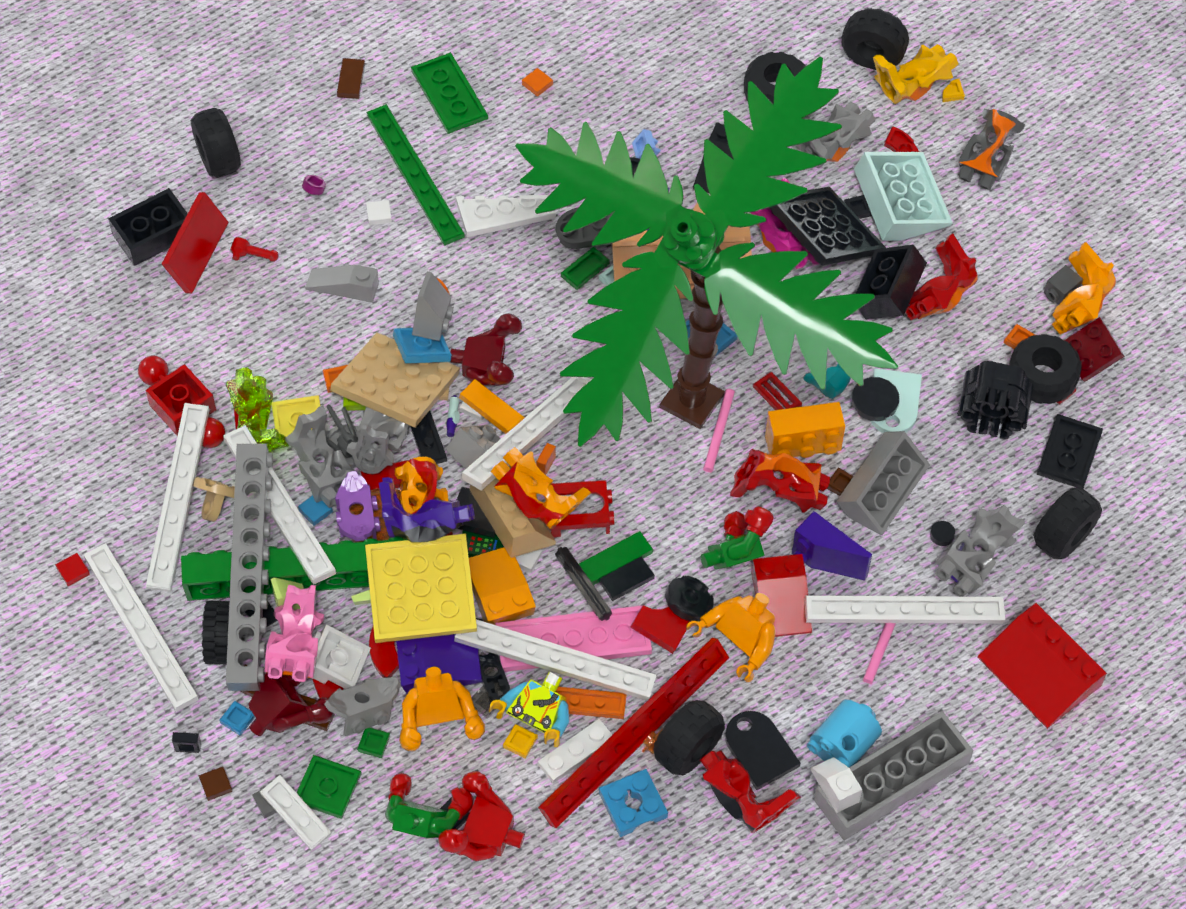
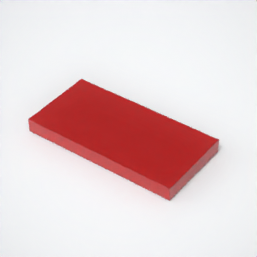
[162,192,229,294]

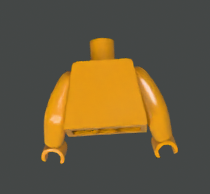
[687,593,775,682]

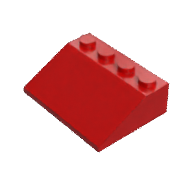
[977,603,1107,729]

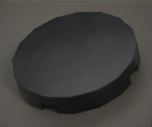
[852,377,899,421]
[665,576,714,621]

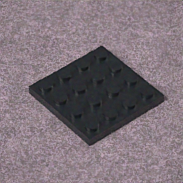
[769,187,886,266]

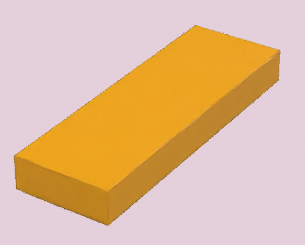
[459,379,525,434]

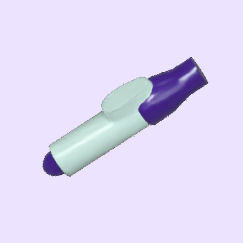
[446,395,460,437]

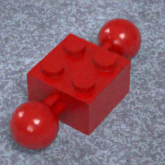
[138,355,225,448]

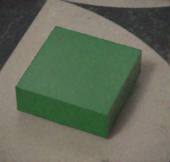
[357,727,390,759]

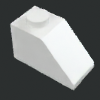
[811,757,862,813]

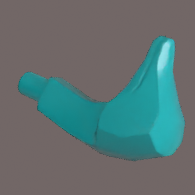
[803,364,851,399]

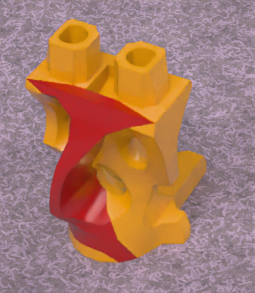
[491,447,591,529]
[395,457,448,536]

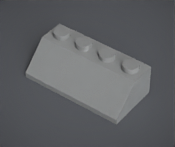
[836,431,930,535]

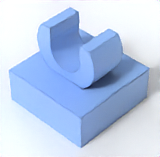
[632,129,661,159]

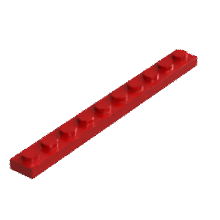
[538,638,729,828]

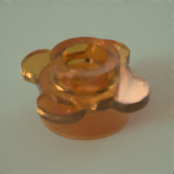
[642,729,663,754]

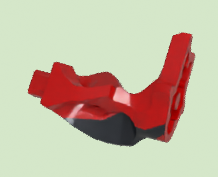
[700,750,801,833]

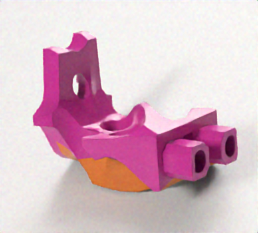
[750,178,819,269]

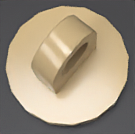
[192,476,235,522]

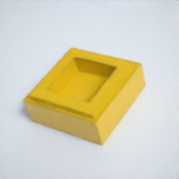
[503,724,538,759]

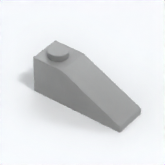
[305,265,379,303]

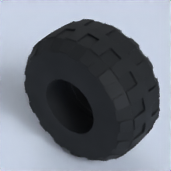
[841,8,909,70]
[744,52,806,104]
[190,108,241,178]
[1009,334,1081,404]
[1033,488,1102,559]
[653,700,725,775]

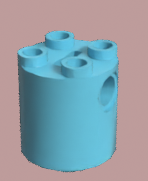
[807,699,882,767]

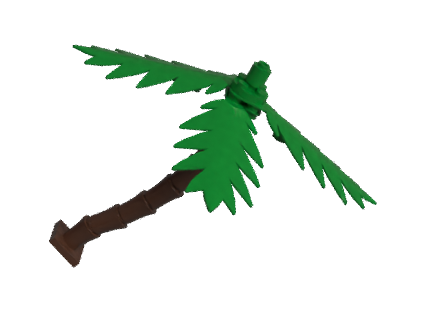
[515,56,898,447]

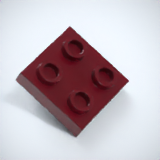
[1064,317,1125,382]

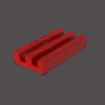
[753,371,802,410]

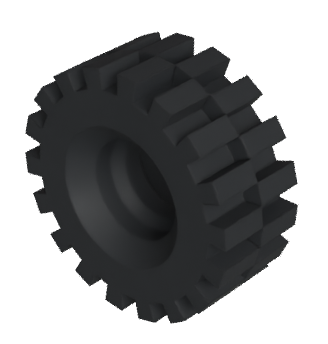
[202,601,230,665]

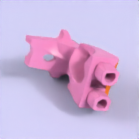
[264,585,324,682]

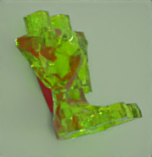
[226,367,289,452]

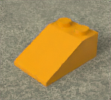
[469,547,536,625]

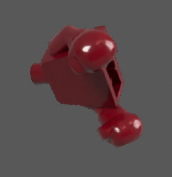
[450,313,522,386]
[249,673,333,736]

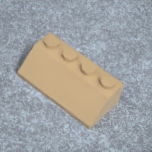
[470,478,556,558]

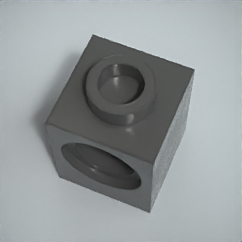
[1044,265,1083,305]

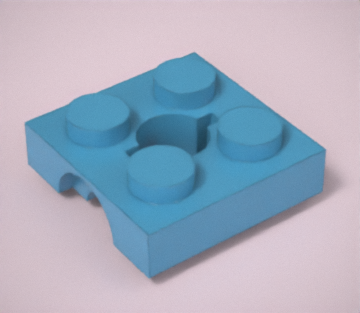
[599,769,668,837]

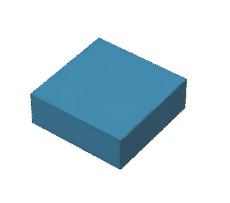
[298,495,333,526]
[219,701,255,736]

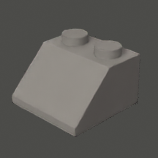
[412,271,454,341]

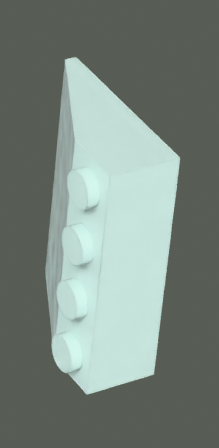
[854,152,953,241]

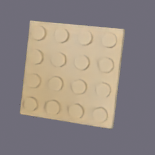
[330,332,460,428]

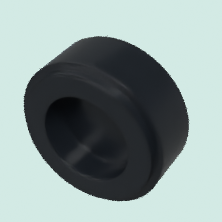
[930,521,955,546]

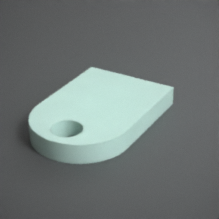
[871,368,922,433]

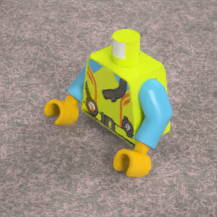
[489,671,570,747]

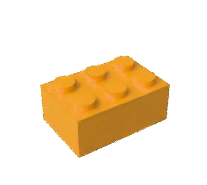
[765,402,845,458]

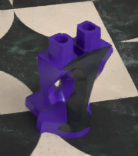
[379,477,475,542]

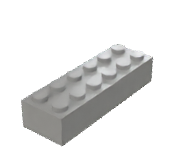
[814,711,974,841]

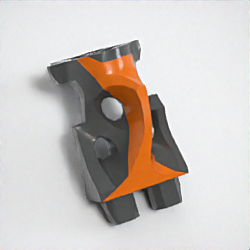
[959,109,1025,190]

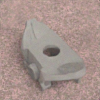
[324,677,401,736]

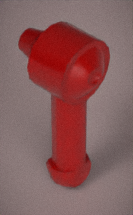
[230,237,279,262]

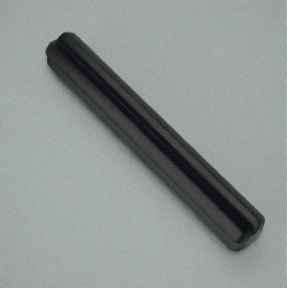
[555,547,612,621]

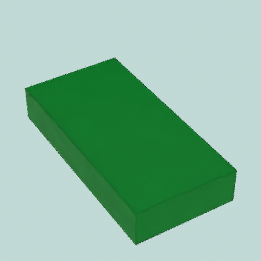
[561,247,610,290]

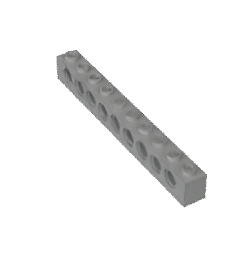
[226,444,273,691]

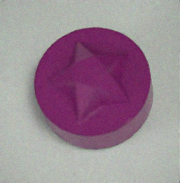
[302,175,326,195]

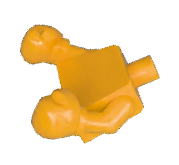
[399,667,485,751]

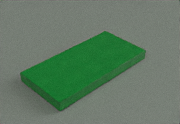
[411,52,488,134]

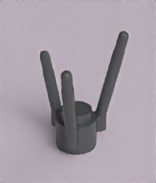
[326,404,358,458]

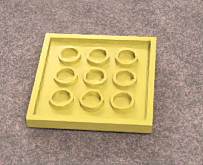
[365,534,477,643]

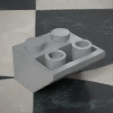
[445,425,501,469]

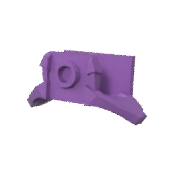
[335,471,381,541]

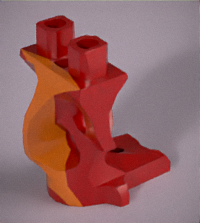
[906,234,978,320]
[730,449,830,513]

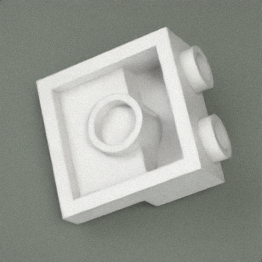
[313,624,371,689]

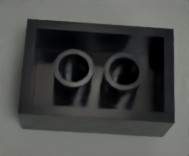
[108,188,188,266]
[855,244,927,320]

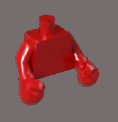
[438,771,525,862]

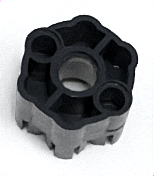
[957,361,1034,439]

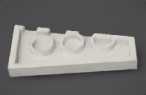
[456,195,556,238]

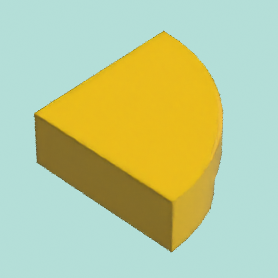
[942,78,965,102]

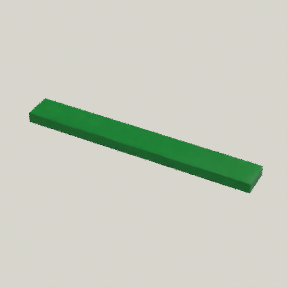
[366,104,465,246]

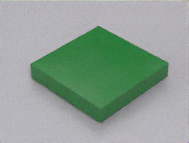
[296,755,362,819]

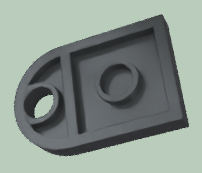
[555,207,613,249]

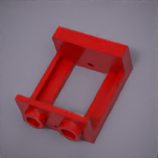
[551,480,614,537]

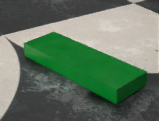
[579,531,653,585]

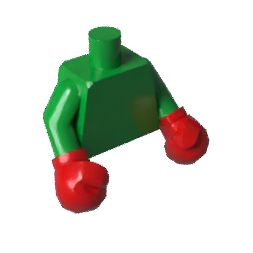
[700,506,774,570]
[385,773,474,838]

